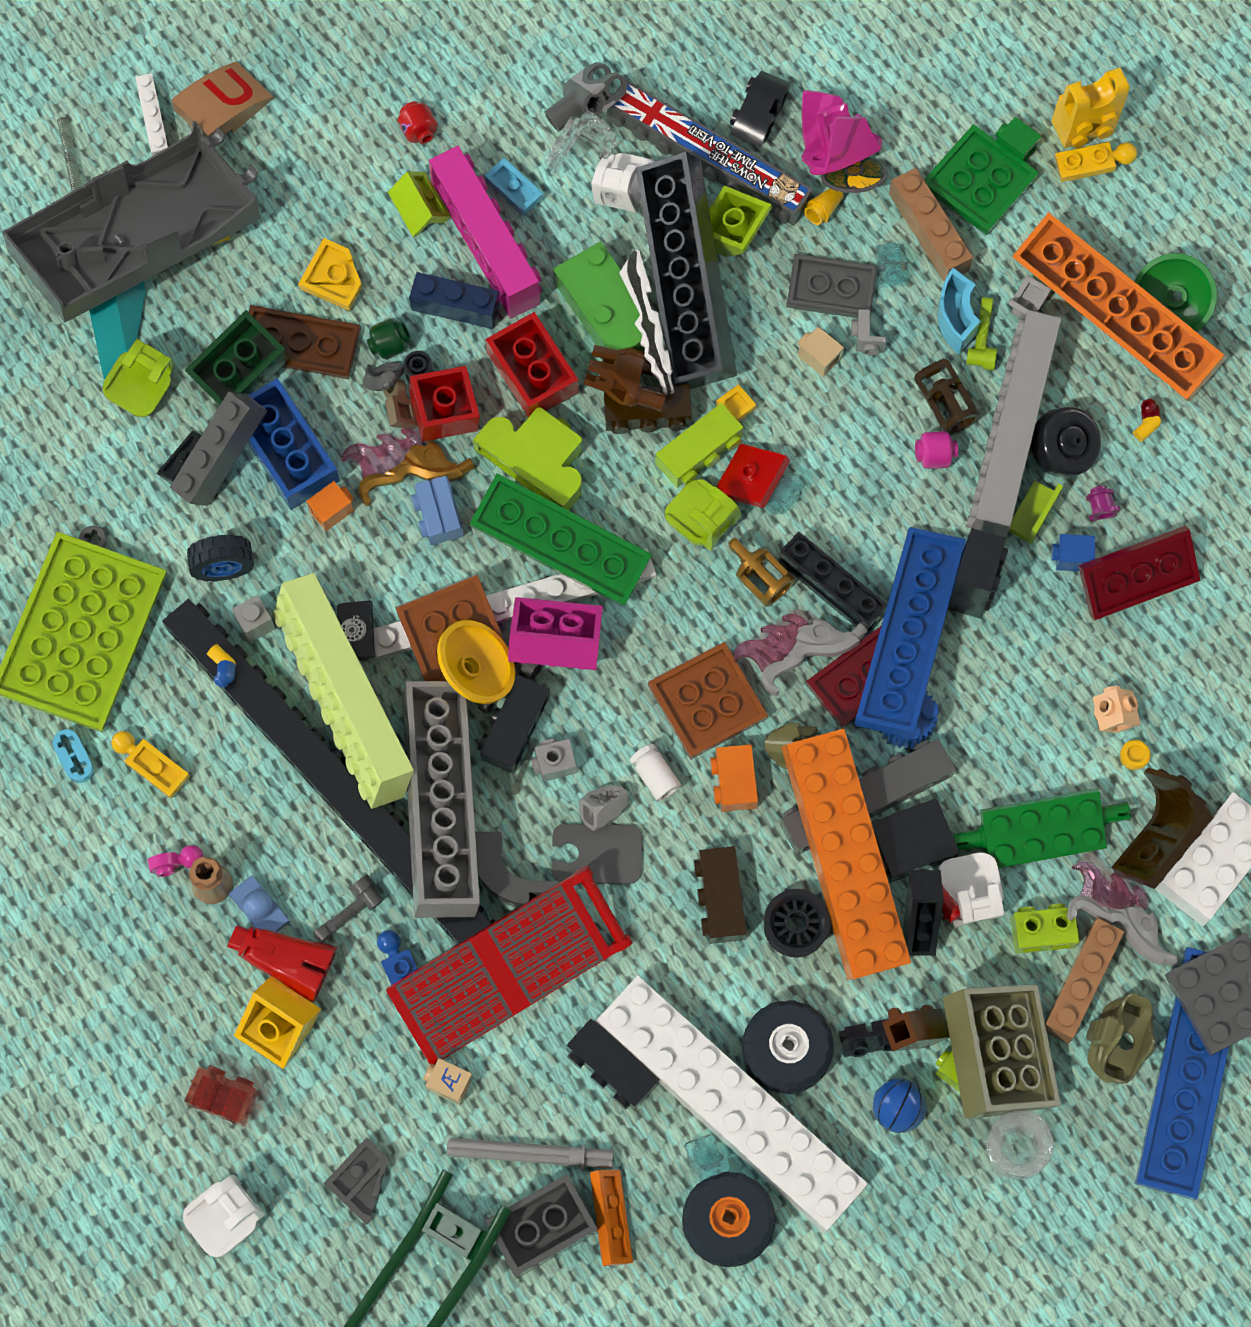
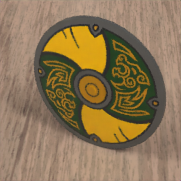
[821,157,888,193]

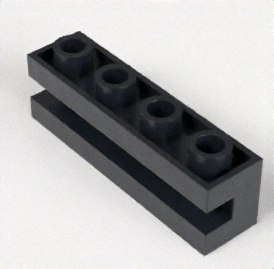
[778,531,887,636]

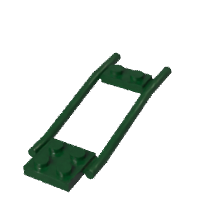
[344,1169,512,1327]

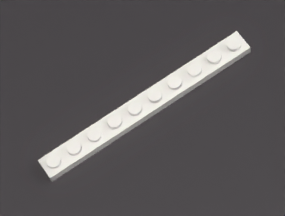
[374,548,656,660]

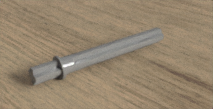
[447,1138,613,1170]

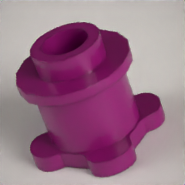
[1086,486,1121,522]

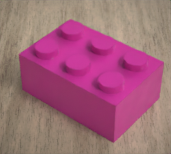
[508,597,603,670]

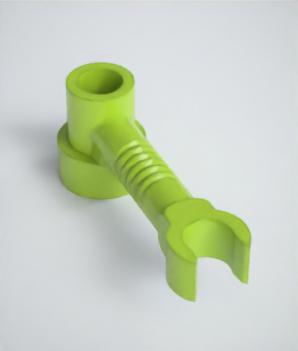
[966,297,997,371]

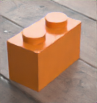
[710,744,758,812]

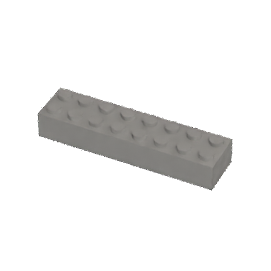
[966,310,1061,537]
[402,681,480,918]

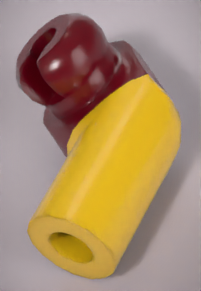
[1133,399,1161,442]

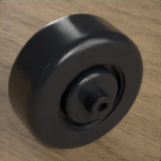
[1031,407,1101,477]

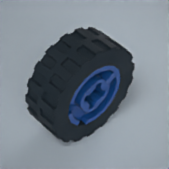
[187,534,254,582]

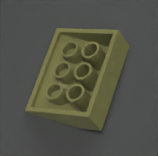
[943,985,1061,1119]

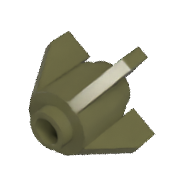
[764,722,818,769]

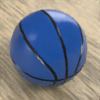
[873,1078,927,1133]

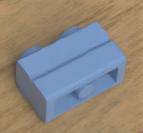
[411,476,464,545]

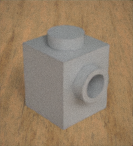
[531,739,577,782]

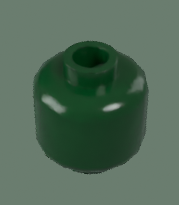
[367,318,411,360]

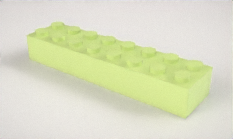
[273,573,414,809]

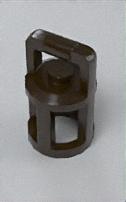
[914,359,981,436]

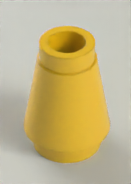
[804,188,844,225]

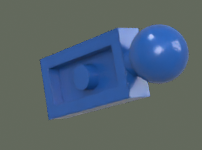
[377,930,417,985]

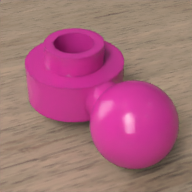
[147,845,204,877]

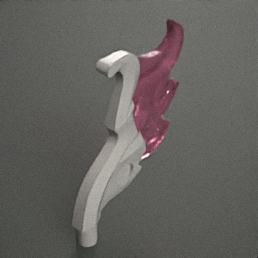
[734,614,868,696]
[1067,861,1178,966]

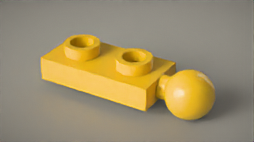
[1054,142,1137,182]
[111,731,190,799]

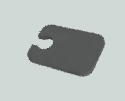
[552,824,642,884]

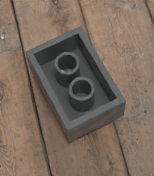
[485,1174,598,1279]

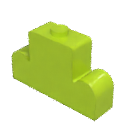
[473,407,582,510]

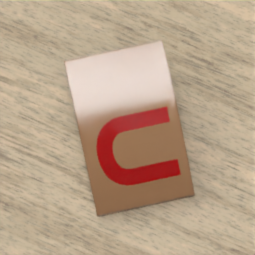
[171,61,274,137]

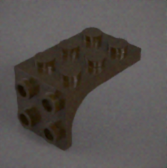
[1111,768,1214,889]

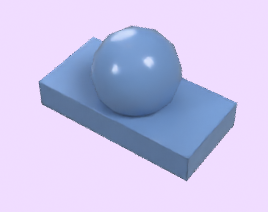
[228,875,290,932]

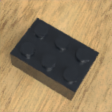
[948,528,1008,618]

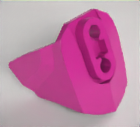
[801,90,883,175]

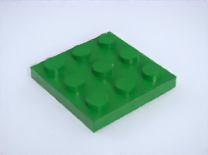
[924,124,1039,235]

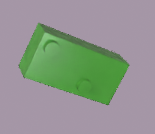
[553,241,662,351]

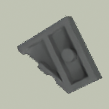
[323,1137,389,1225]

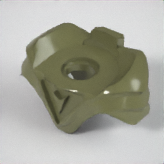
[1086,993,1156,1084]

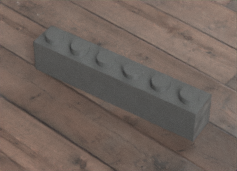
[780,739,956,856]

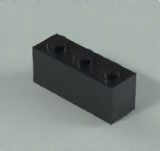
[478,675,550,774]
[903,869,944,956]
[566,1019,660,1111]

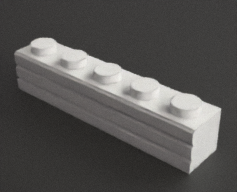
[135,73,168,156]

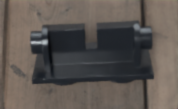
[839,1018,892,1057]

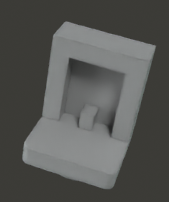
[1008,275,1052,320]
[851,309,886,356]

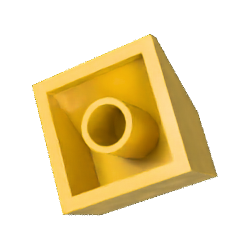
[234,976,321,1069]

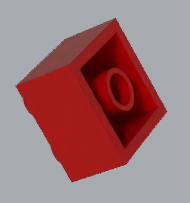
[409,366,480,442]

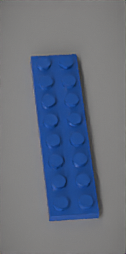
[855,527,966,739]
[1135,947,1229,1200]

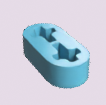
[52,729,94,783]

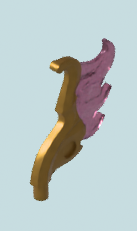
[341,429,475,506]

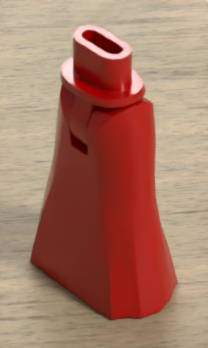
[227,925,338,1003]

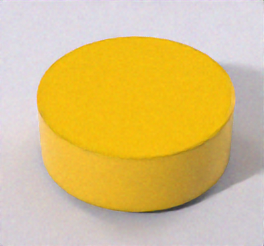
[1120,740,1151,770]

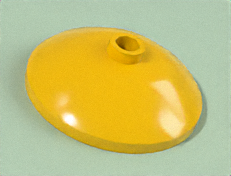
[437,620,515,704]

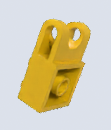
[1051,67,1129,149]

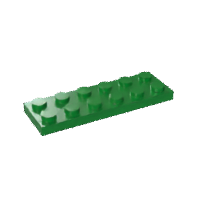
[469,473,652,607]

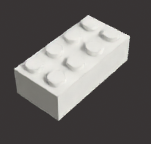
[1155,792,1251,927]

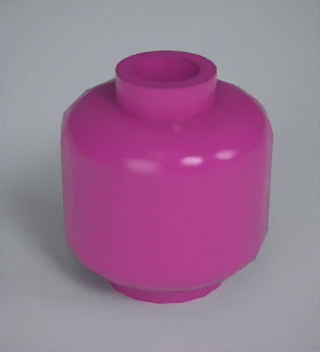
[915,431,958,469]

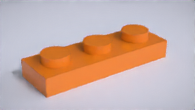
[590,1170,633,1266]

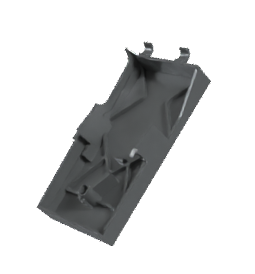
[2,121,260,323]

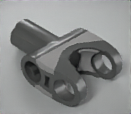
[544,62,627,132]

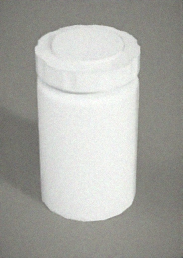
[630,744,682,802]

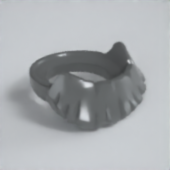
[362,362,404,391]

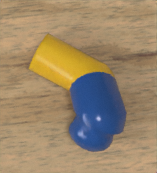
[207,644,236,688]

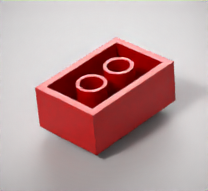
[485,312,579,417]

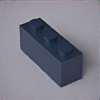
[409,272,500,329]

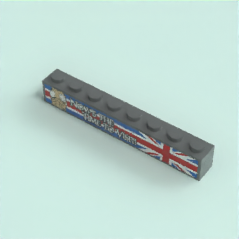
[607,80,813,226]

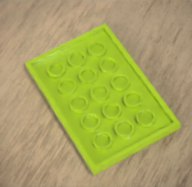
[0,532,167,733]

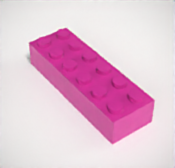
[429,145,542,319]

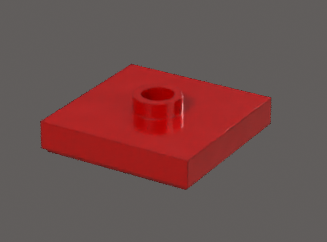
[716,443,790,508]

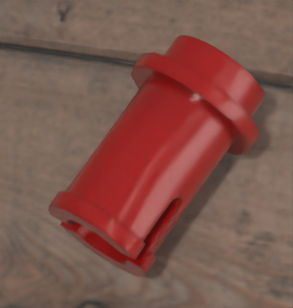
[942,884,961,923]

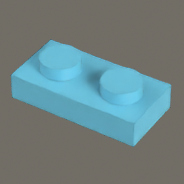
[484,158,544,216]

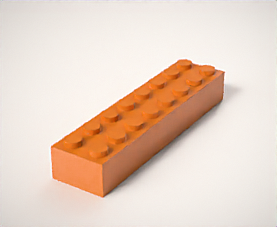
[1012,212,1227,402]
[781,729,911,980]

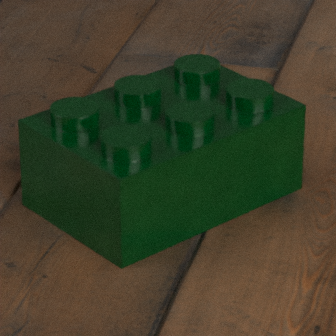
[185,310,291,406]

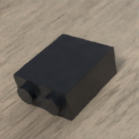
[871,798,959,883]

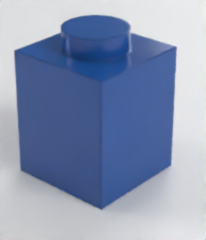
[1051,534,1095,571]

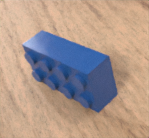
[247,378,340,510]

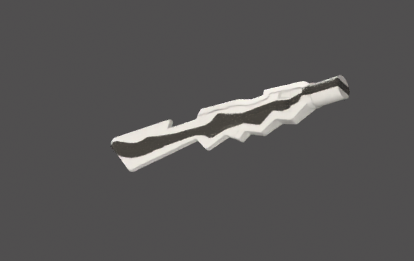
[619,249,675,395]

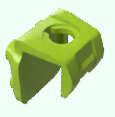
[102,338,175,417]
[665,479,741,551]

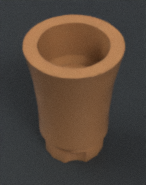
[189,857,233,904]

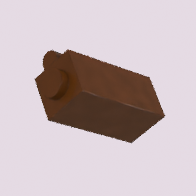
[882,1005,950,1052]

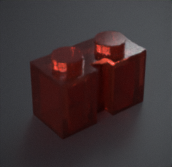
[184,1065,259,1127]

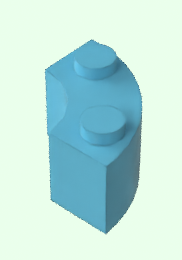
[937,268,980,355]

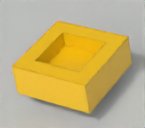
[716,384,757,422]

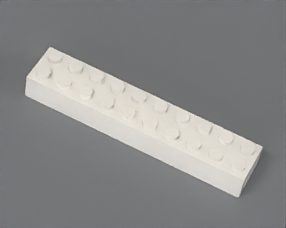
[596,976,868,1234]

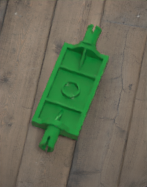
[952,789,1131,868]

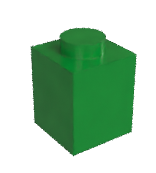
[995,117,1041,162]

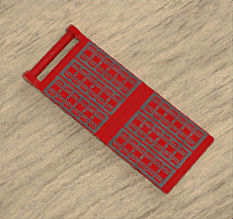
[386,865,633,1065]

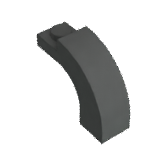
[475,832,560,908]

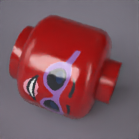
[397,101,438,144]

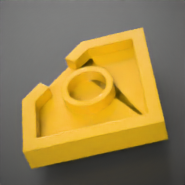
[298,238,362,311]

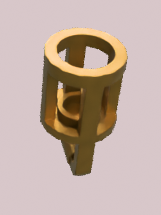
[728,537,795,607]

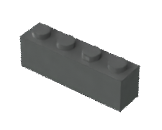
[170,391,267,506]

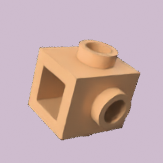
[1093,686,1141,733]

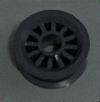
[764,889,830,958]

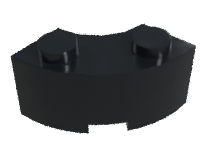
[730,71,792,147]

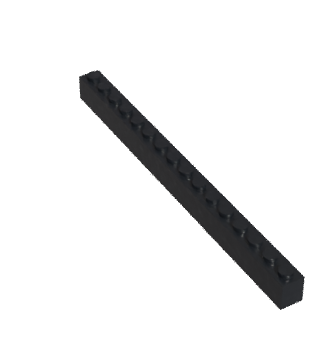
[162,598,496,945]

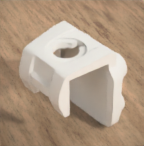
[592,153,655,213]
[938,853,1004,927]
[183,1174,266,1257]

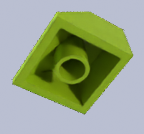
[709,186,772,257]

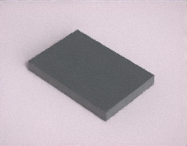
[786,253,878,318]

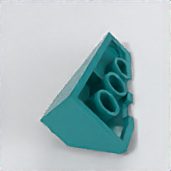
[89,281,146,379]

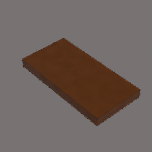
[249,305,361,379]

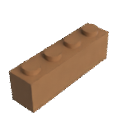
[889,168,973,282]
[1045,918,1125,1044]

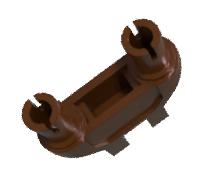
[584,345,667,412]

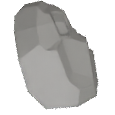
[579,785,630,831]

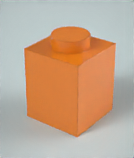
[306,481,354,531]

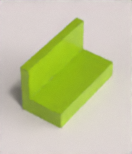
[388,171,451,237]
[1008,480,1063,544]

